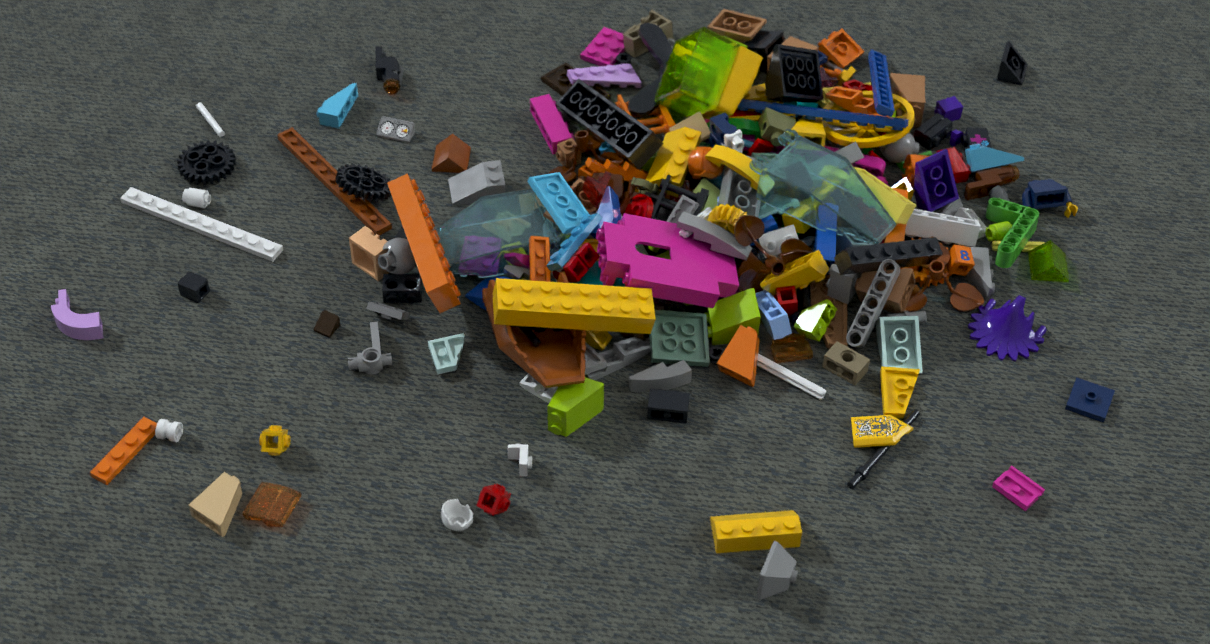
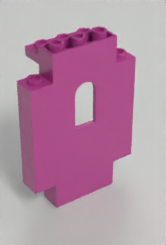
[596,213,739,308]

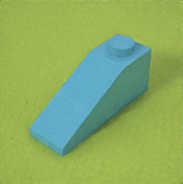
[317,83,358,128]
[965,144,1024,172]

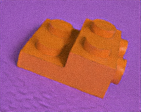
[818,29,865,69]

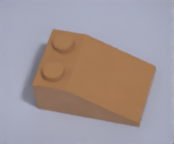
[707,9,767,43]

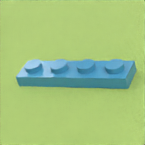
[546,213,603,271]

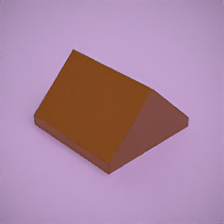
[432,134,471,173]

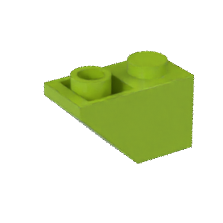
[793,299,837,341]

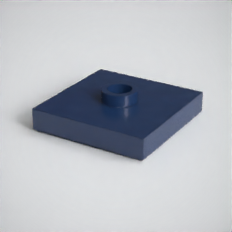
[1065,377,1115,423]

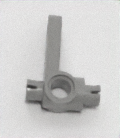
[348,321,392,374]

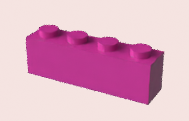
[530,94,575,155]

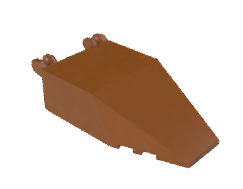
[482,272,586,388]

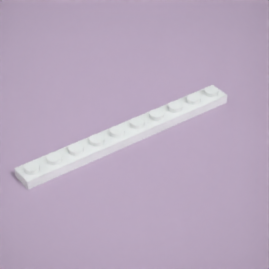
[120,187,283,262]

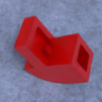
[773,285,798,317]

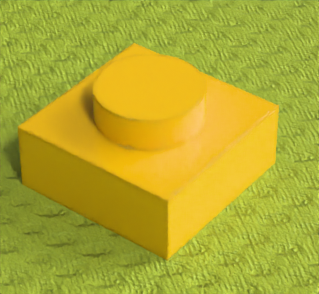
[837,66,856,86]

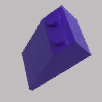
[914,149,959,212]

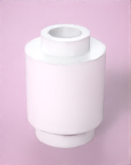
[182,188,211,208]

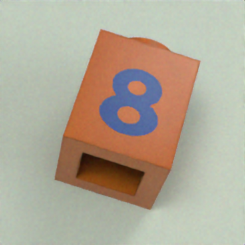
[947,244,975,276]

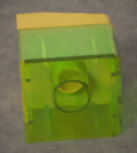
[654,27,763,119]

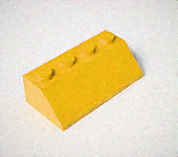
[646,127,702,197]
[710,510,802,553]

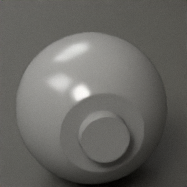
[879,132,919,163]
[378,238,416,274]

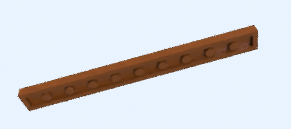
[277,127,392,236]

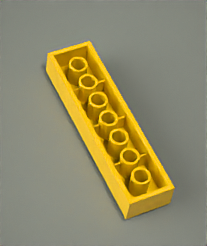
[493,278,656,334]

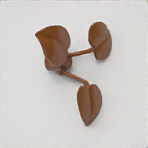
[905,236,984,312]

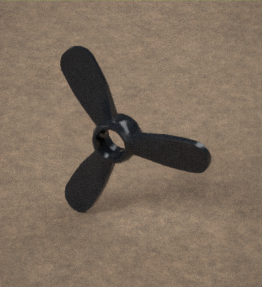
[628,23,699,117]

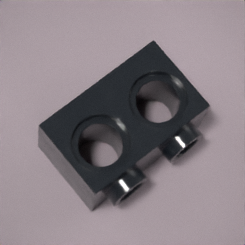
[382,274,422,304]

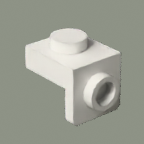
[508,444,532,476]

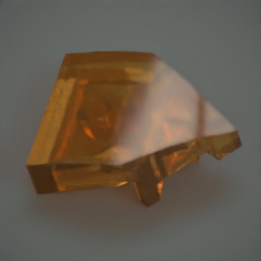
[770,333,813,363]

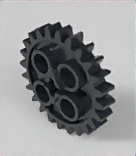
[177,140,236,185]
[335,163,391,202]

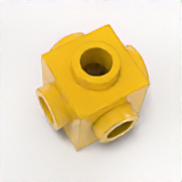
[259,425,291,455]

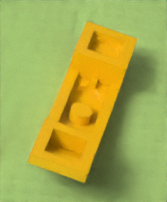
[705,145,776,196]

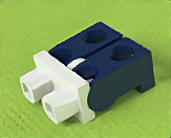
[710,113,744,153]

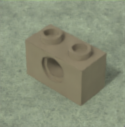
[822,341,870,385]

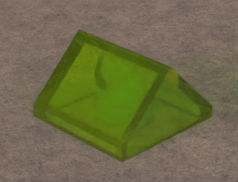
[1028,240,1069,282]

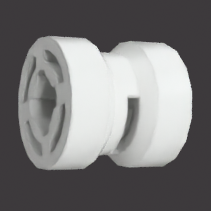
[155,419,183,442]

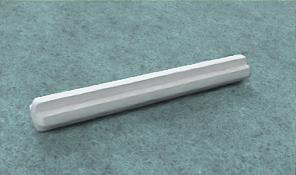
[757,354,826,400]

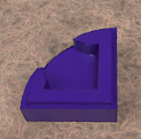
[949,130,965,147]

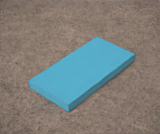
[527,172,589,234]

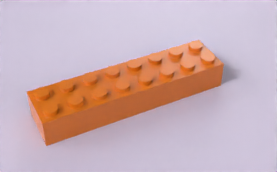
[387,173,461,313]

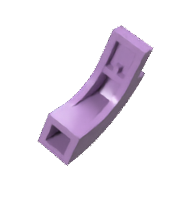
[51,289,103,340]

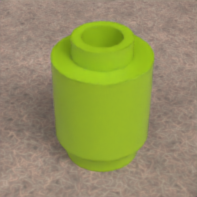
[985,221,1013,242]

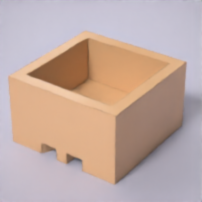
[349,226,389,281]

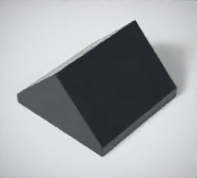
[997,41,1028,85]

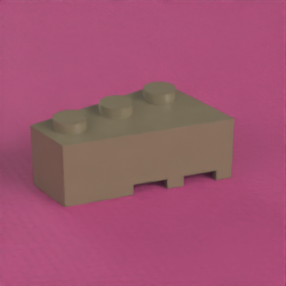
[623,10,673,58]

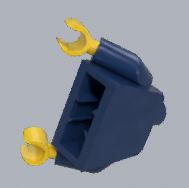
[1022,179,1078,218]

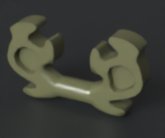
[630,177,660,196]

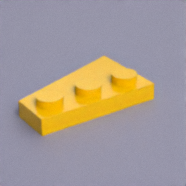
[880,366,920,419]

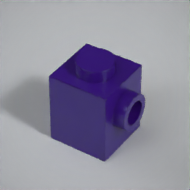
[934,96,963,121]

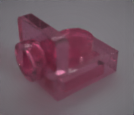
[820,67,838,88]

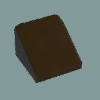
[313,310,341,338]

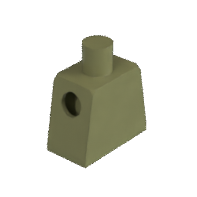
[758,107,796,146]

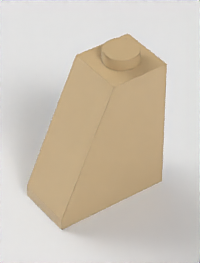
[189,472,242,537]

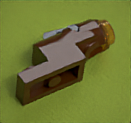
[964,164,1019,200]

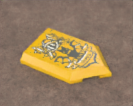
[851,415,913,448]

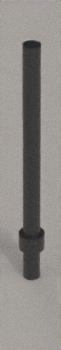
[847,410,920,489]

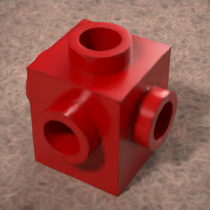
[476,484,511,516]

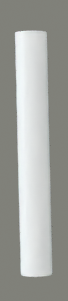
[196,103,225,137]

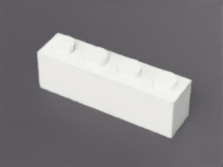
[905,209,981,247]

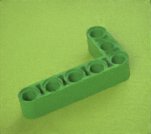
[986,198,1039,268]

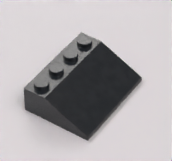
[765,44,824,103]

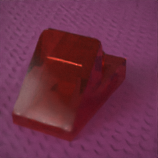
[582,171,612,208]

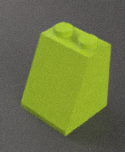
[704,288,761,345]
[547,377,604,437]

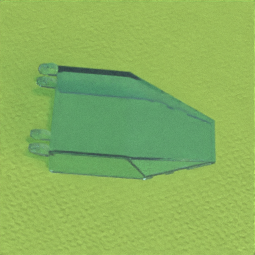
[749,129,896,244]
[436,188,571,278]

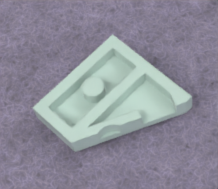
[428,333,465,374]

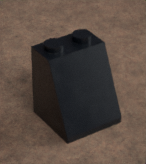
[741,30,785,74]

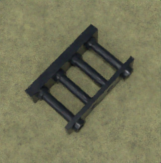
[643,175,709,246]

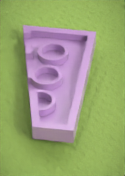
[567,63,642,88]

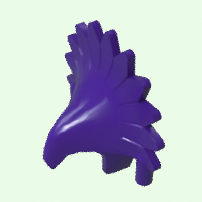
[968,295,1047,362]

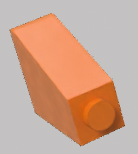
[717,325,760,387]

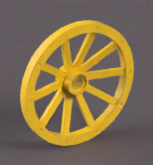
[821,91,914,148]

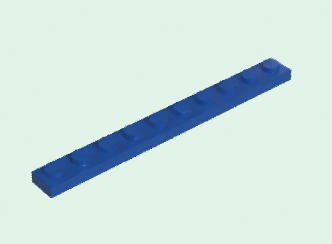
[868,49,894,117]
[738,99,909,130]

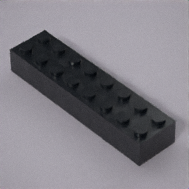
[556,79,664,170]

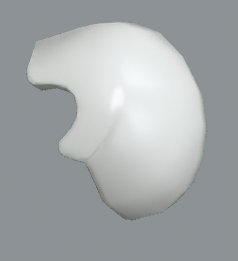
[441,499,474,531]

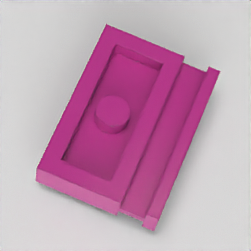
[992,465,1045,511]

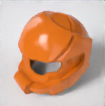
[688,147,725,180]

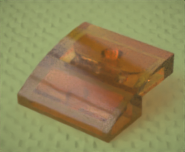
[242,482,302,527]

